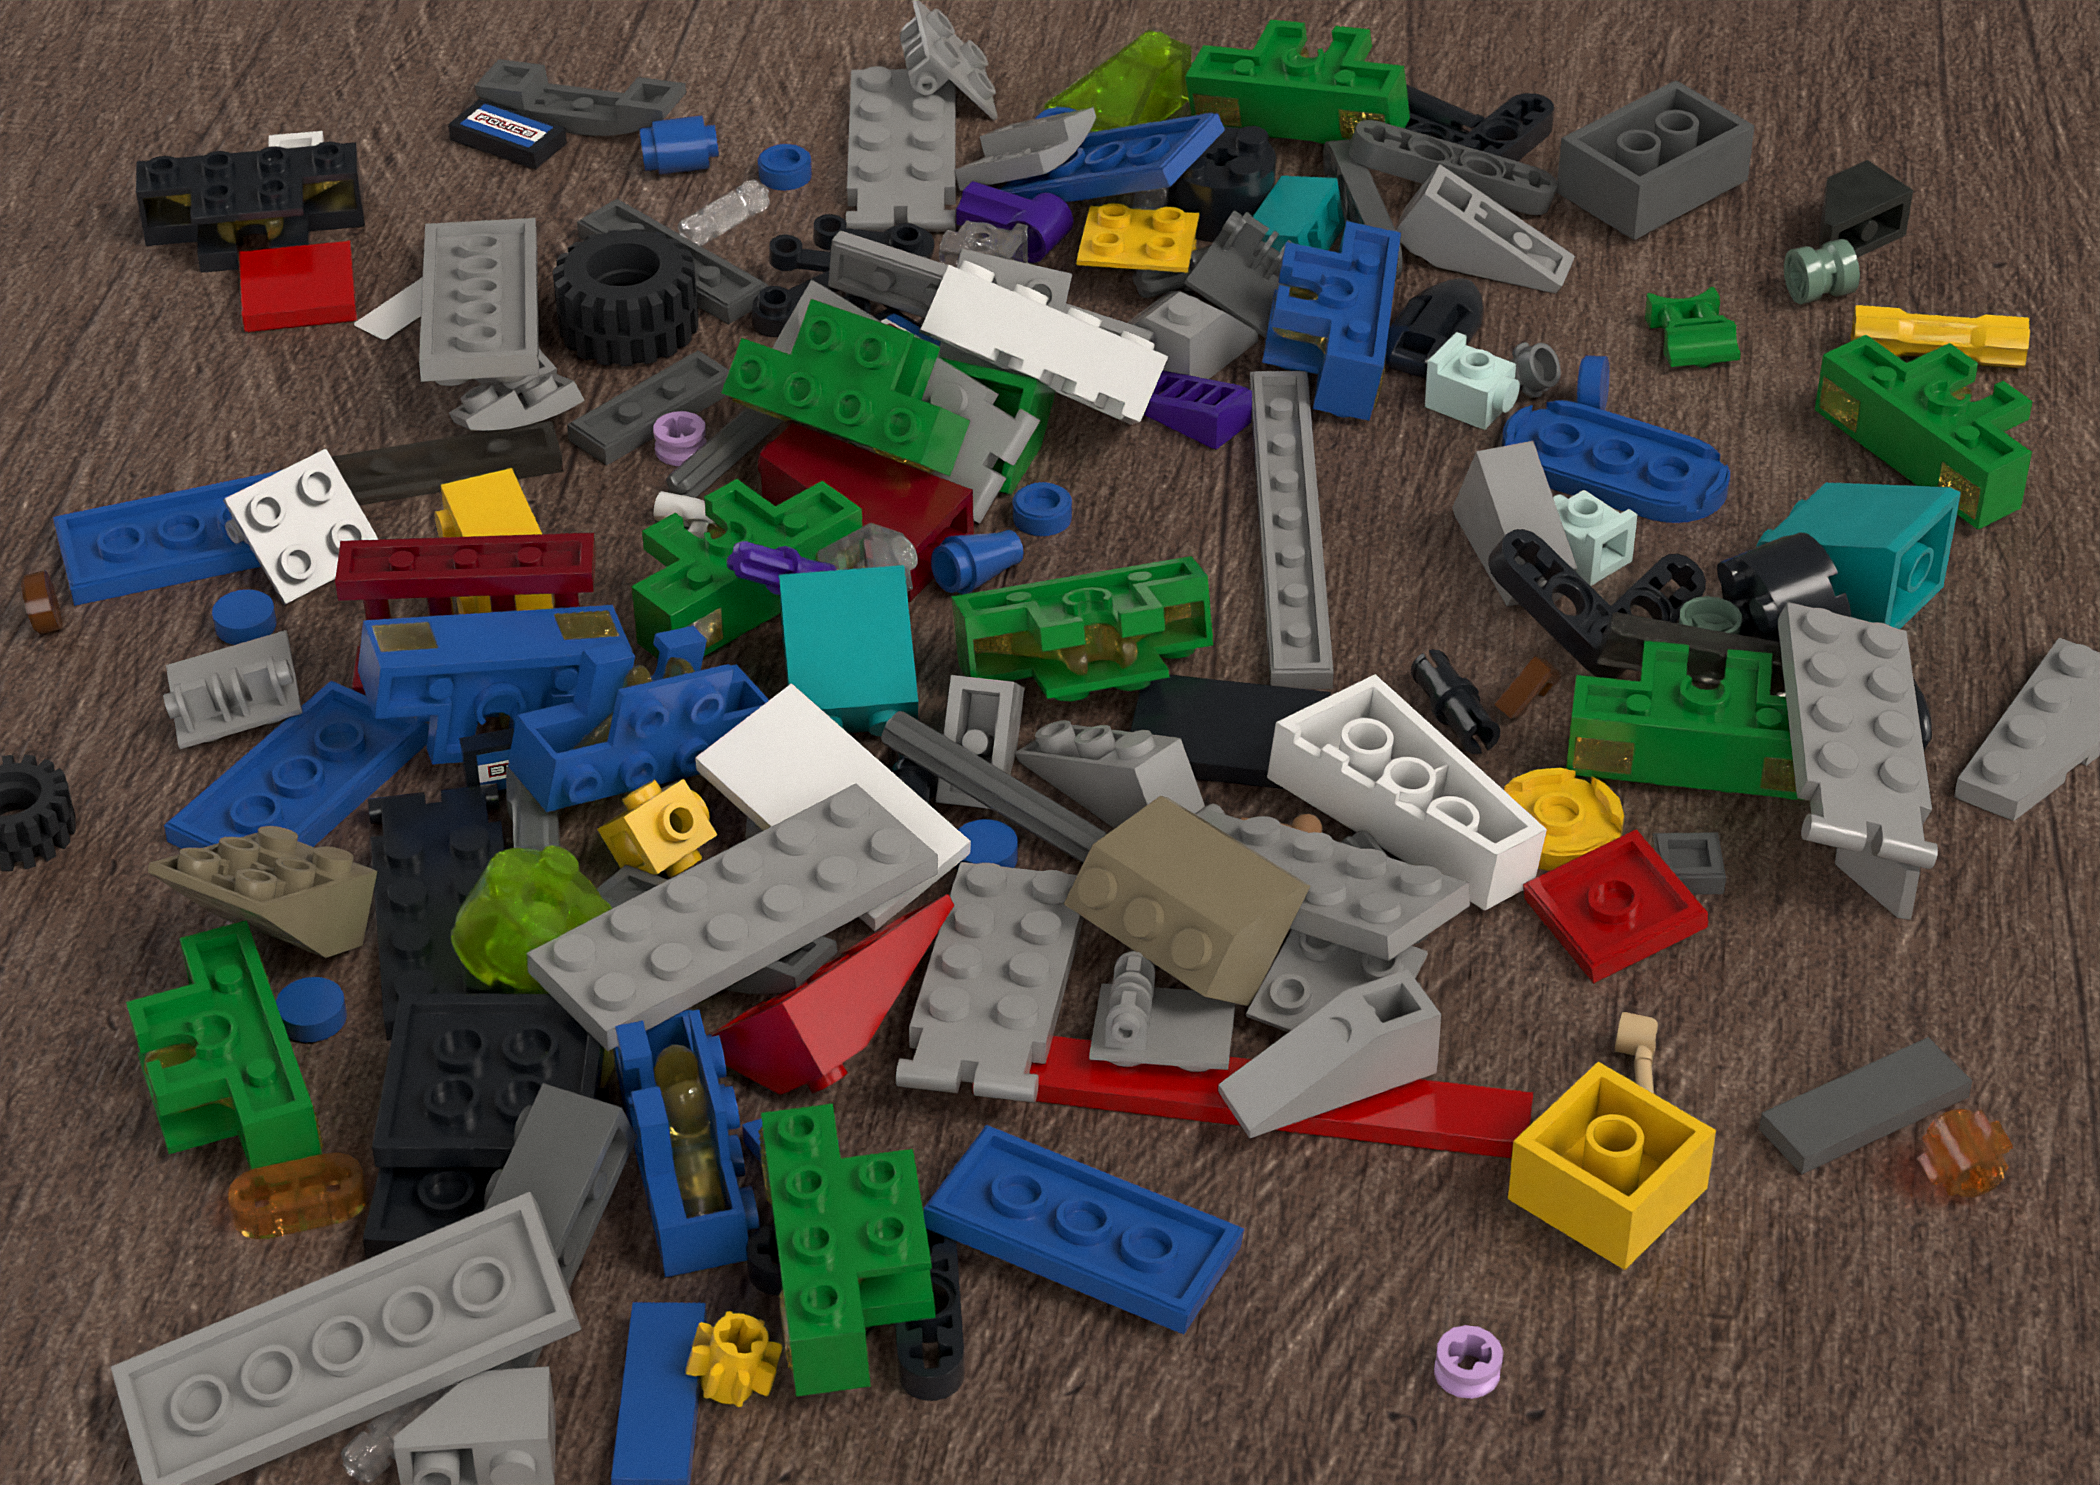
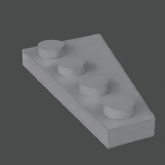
[1954,638,2100,821]

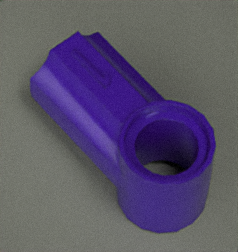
[956,181,1074,263]

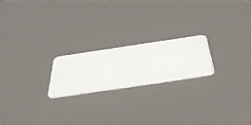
[354,277,423,340]

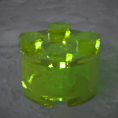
[451,845,612,994]

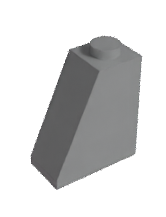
[1452,441,1577,606]

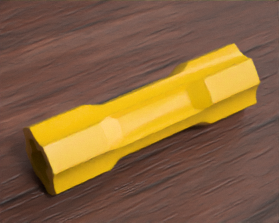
[1850,305,2030,369]

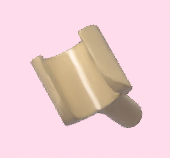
[1615,1012,1658,1094]

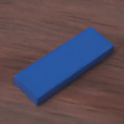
[611,1302,707,1485]

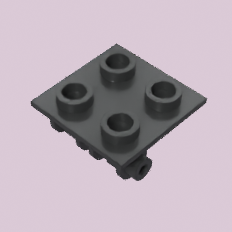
[1184,210,1314,338]

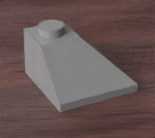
[1127,291,1258,379]

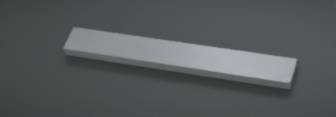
[1250,371,1333,689]

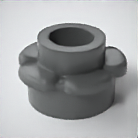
[1510,342,1561,398]

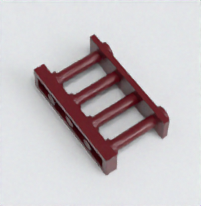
[335,532,596,696]

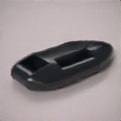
[1385,278,1484,378]

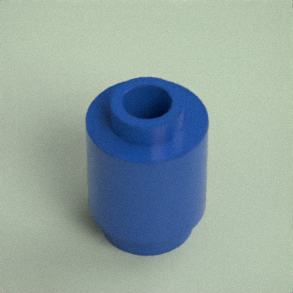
[639,115,719,175]

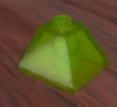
[1045,29,1192,132]

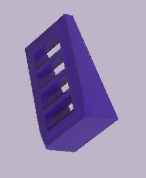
[1143,370,1252,450]

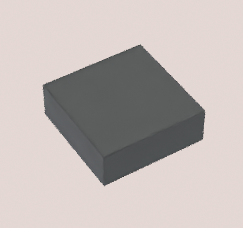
[1651,832,1726,894]

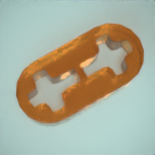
[228,1152,367,1239]

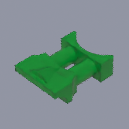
[1645,287,1741,369]

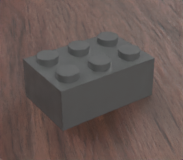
[1556,80,1755,240]

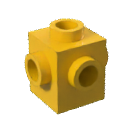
[597,779,717,878]

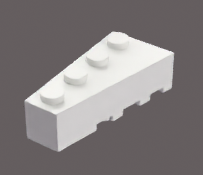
[919,260,1168,425]
[1267,674,1547,910]

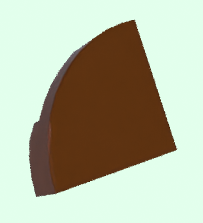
[1494,656,1562,719]

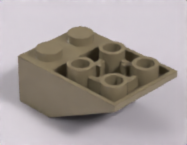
[148,826,377,958]

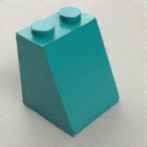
[1756,482,1961,629]
[779,565,919,737]

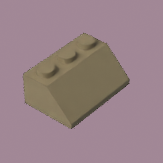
[1064,796,1311,1006]

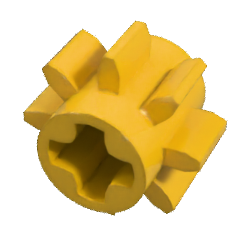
[685,1311,783,1407]

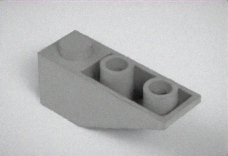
[1015,720,1205,829]
[1218,969,1441,1138]

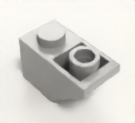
[394,1366,556,1485]

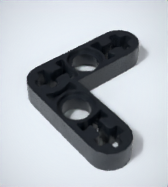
[1405,93,1554,162]
[1488,529,1706,679]
[746,1224,965,1401]

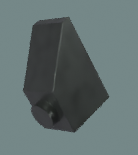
[1819,160,1913,258]

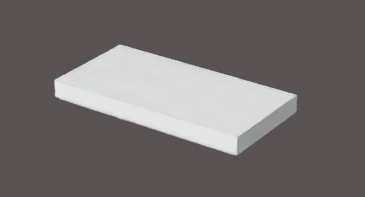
[695,683,971,931]

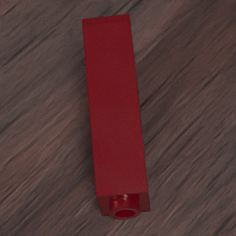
[758,423,974,602]

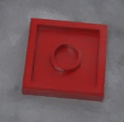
[239,241,357,332]
[1523,829,1708,984]

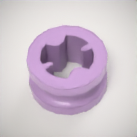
[653,411,706,466]
[1434,1325,1503,1398]

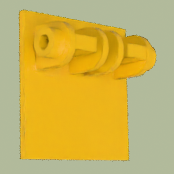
[1076,203,1199,273]

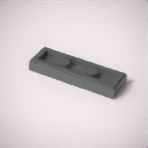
[567,350,729,466]
[1759,1037,1972,1175]

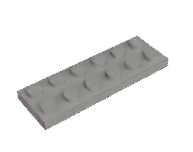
[419,218,539,386]
[527,783,938,1051]
[111,1192,582,1485]

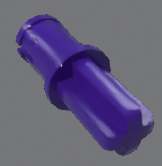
[726,541,837,596]

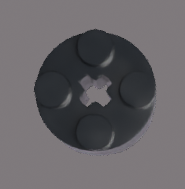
[1166,126,1276,242]
[1717,532,1851,675]

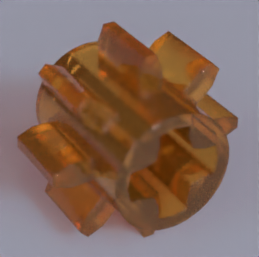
[1918,1109,2014,1198]

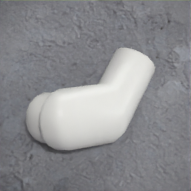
[653,491,725,539]

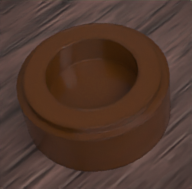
[21,570,62,634]

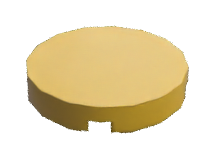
[1504,768,1625,871]

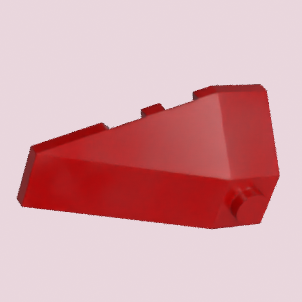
[708,894,954,1095]

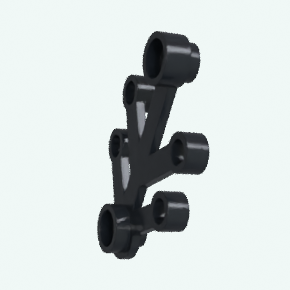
[752,214,934,337]

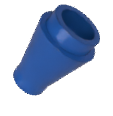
[931,530,1023,594]

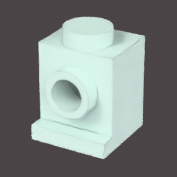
[1425,332,1520,430]
[1553,490,1637,586]

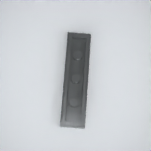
[577,199,768,324]

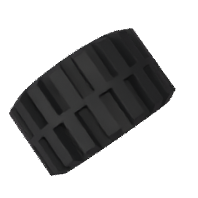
[553,229,699,366]

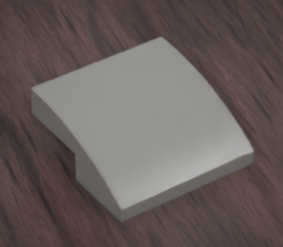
[954,107,1096,191]

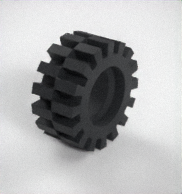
[0,754,76,871]

